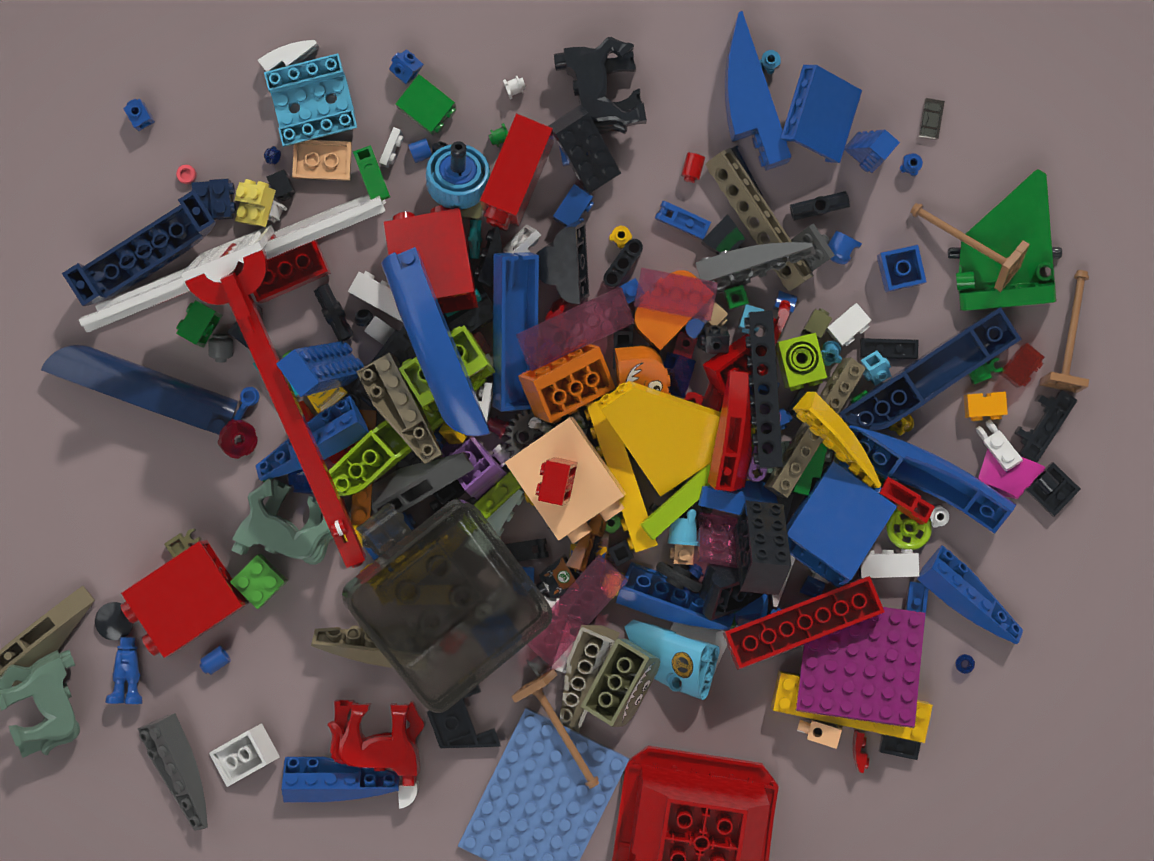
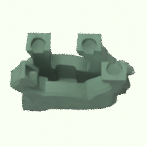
[232,479,333,565]
[0,650,80,758]

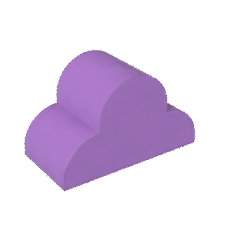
[440,436,506,500]

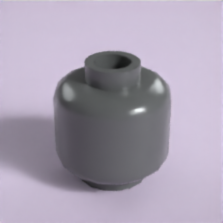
[208,334,233,363]

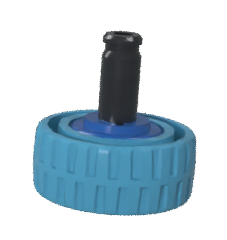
[426,141,490,209]

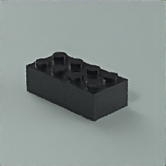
[548,105,621,194]

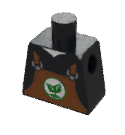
[534,554,583,598]

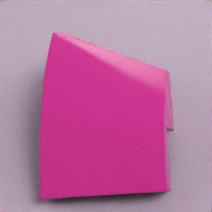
[978,448,1045,499]

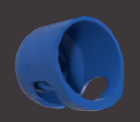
[828,231,862,265]

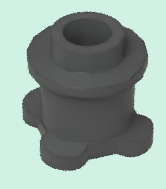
[526,653,551,678]

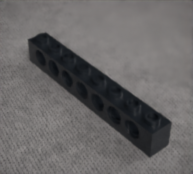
[744,311,783,469]

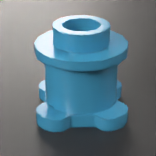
[759,50,781,74]
[821,341,842,366]

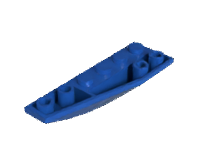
[918,545,1023,644]
[281,757,400,803]

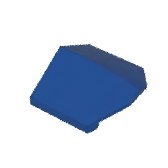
[735,594,769,627]

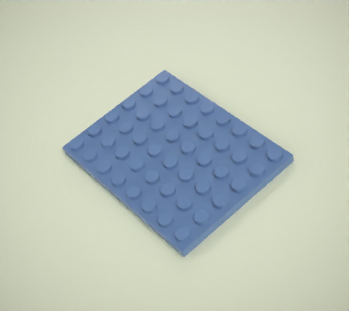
[458,707,629,861]

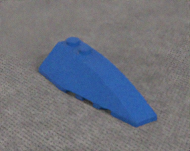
[616,562,735,630]

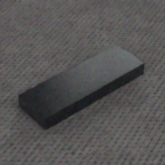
[860,338,919,359]

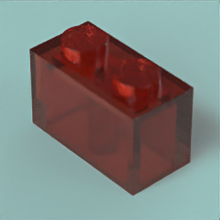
[999,343,1045,388]

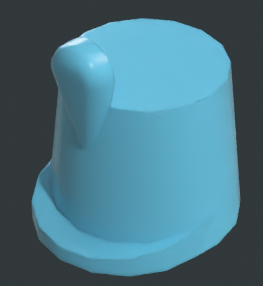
[667,509,699,546]

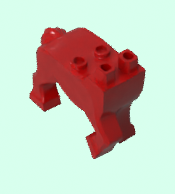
[327,700,425,786]

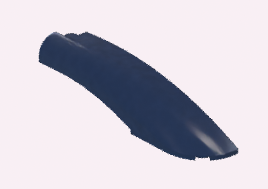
[839,307,1022,431]
[41,345,238,435]

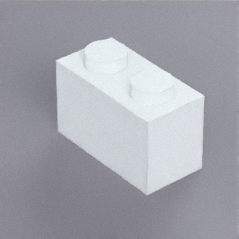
[826,303,872,346]

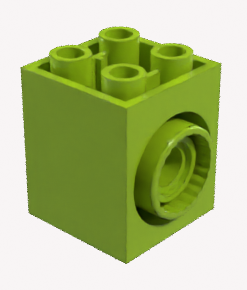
[775,333,827,391]

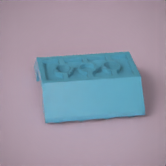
[264,53,358,147]

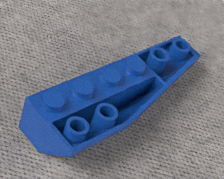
[256,396,369,481]

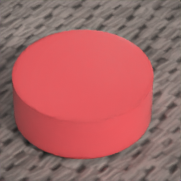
[176,165,197,185]

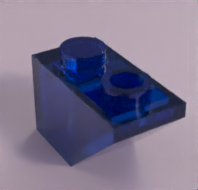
[664,352,696,398]

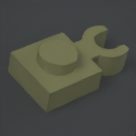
[164,528,202,558]

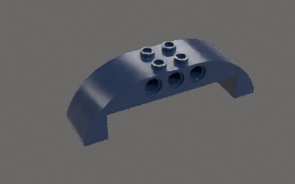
[62,190,216,307]

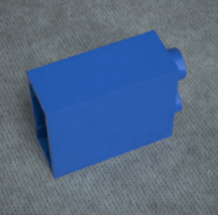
[786,461,897,588]

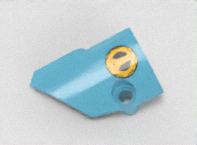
[624,619,720,700]

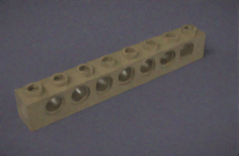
[705,148,814,292]
[764,357,866,498]

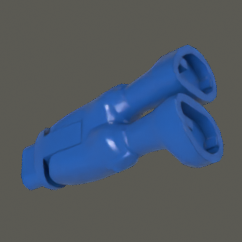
[105,637,142,704]

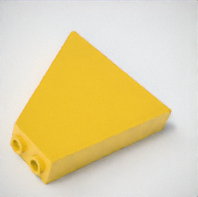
[597,381,755,497]

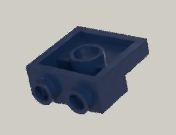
[192,178,236,220]

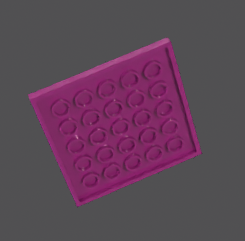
[796,597,926,728]

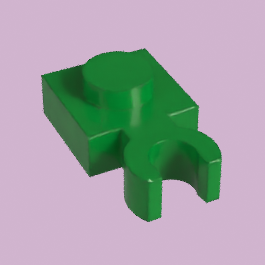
[969,358,1003,385]

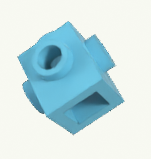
[860,351,892,386]

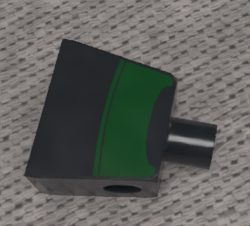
[701,214,746,255]

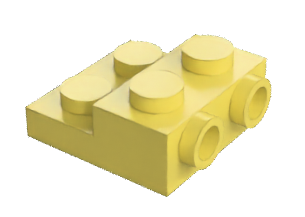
[234,179,276,227]

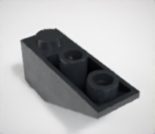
[473,226,503,289]

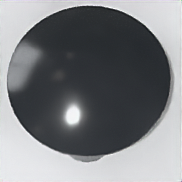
[95,602,133,640]

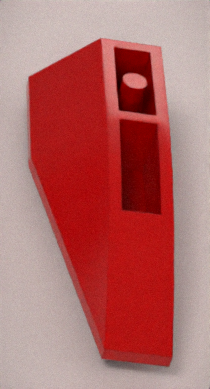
[708,370,752,491]

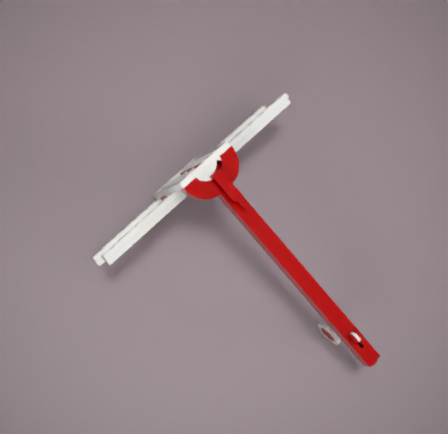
[79,194,386,568]

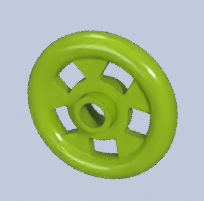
[886,509,932,550]

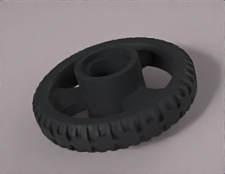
[656,562,702,592]

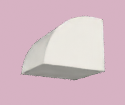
[364,316,395,345]
[398,781,419,809]

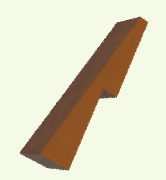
[565,513,608,572]

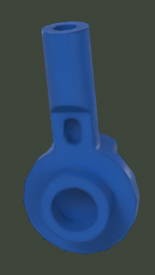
[233,387,260,420]

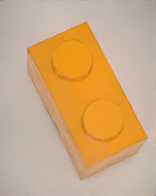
[963,392,1008,421]

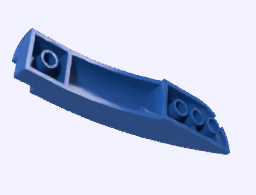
[381,247,490,436]

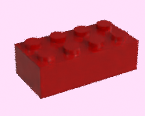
[253,240,331,304]
[536,457,578,506]

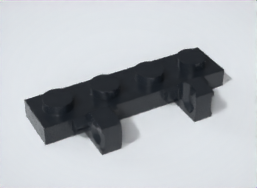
[1014,390,1078,463]

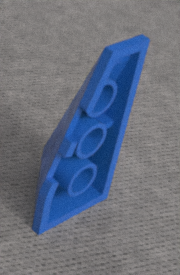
[698,481,778,515]

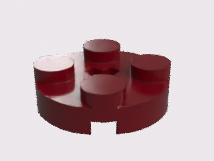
[218,419,258,459]

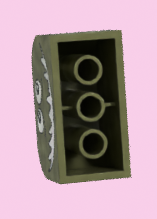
[581,638,660,727]

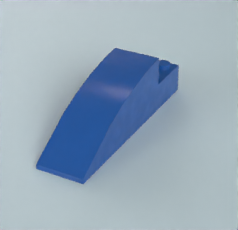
[725,11,791,171]

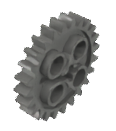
[504,409,560,458]

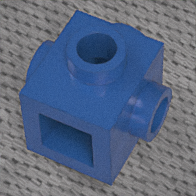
[389,49,424,84]

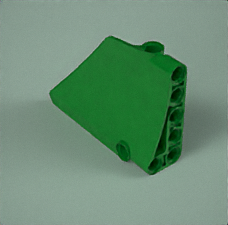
[956,169,1057,311]

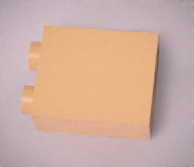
[505,417,626,543]

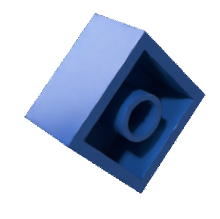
[877,245,927,293]

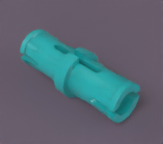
[467,220,483,260]

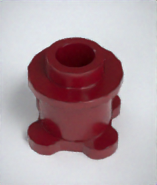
[487,415,510,439]

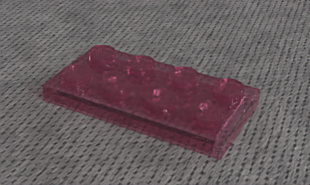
[634,268,718,321]

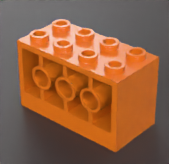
[518,342,615,423]

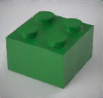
[176,300,223,348]

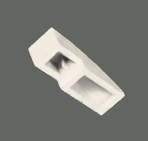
[258,40,320,71]

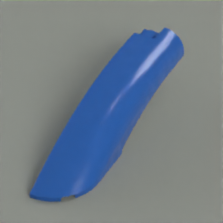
[847,425,1016,534]

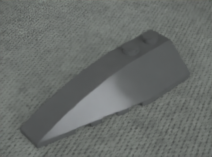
[696,242,816,295]

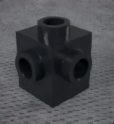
[700,325,730,355]

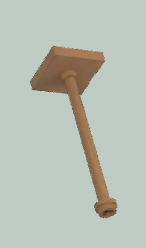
[910,203,1030,292]
[1039,270,1089,393]
[511,668,599,789]

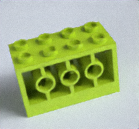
[398,326,496,414]

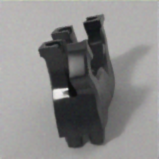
[554,37,647,135]

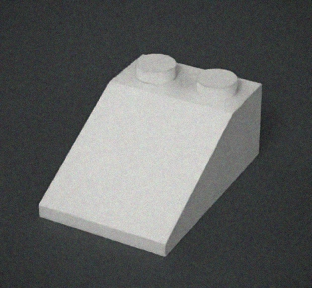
[209,723,280,787]

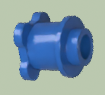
[900,153,923,176]

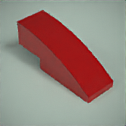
[879,477,935,525]

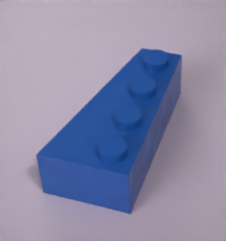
[844,129,900,173]

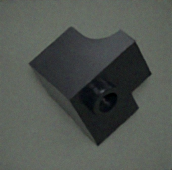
[433,479,466,508]

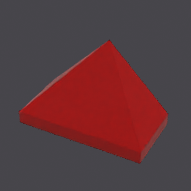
[545,297,569,328]

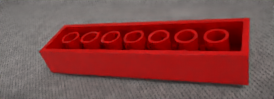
[723,576,885,670]

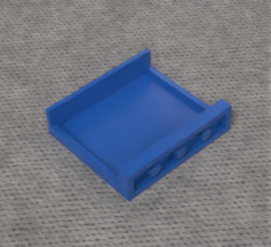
[780,65,862,163]

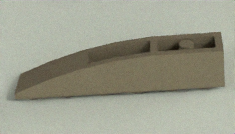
[0,585,95,686]

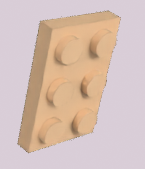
[292,140,352,181]

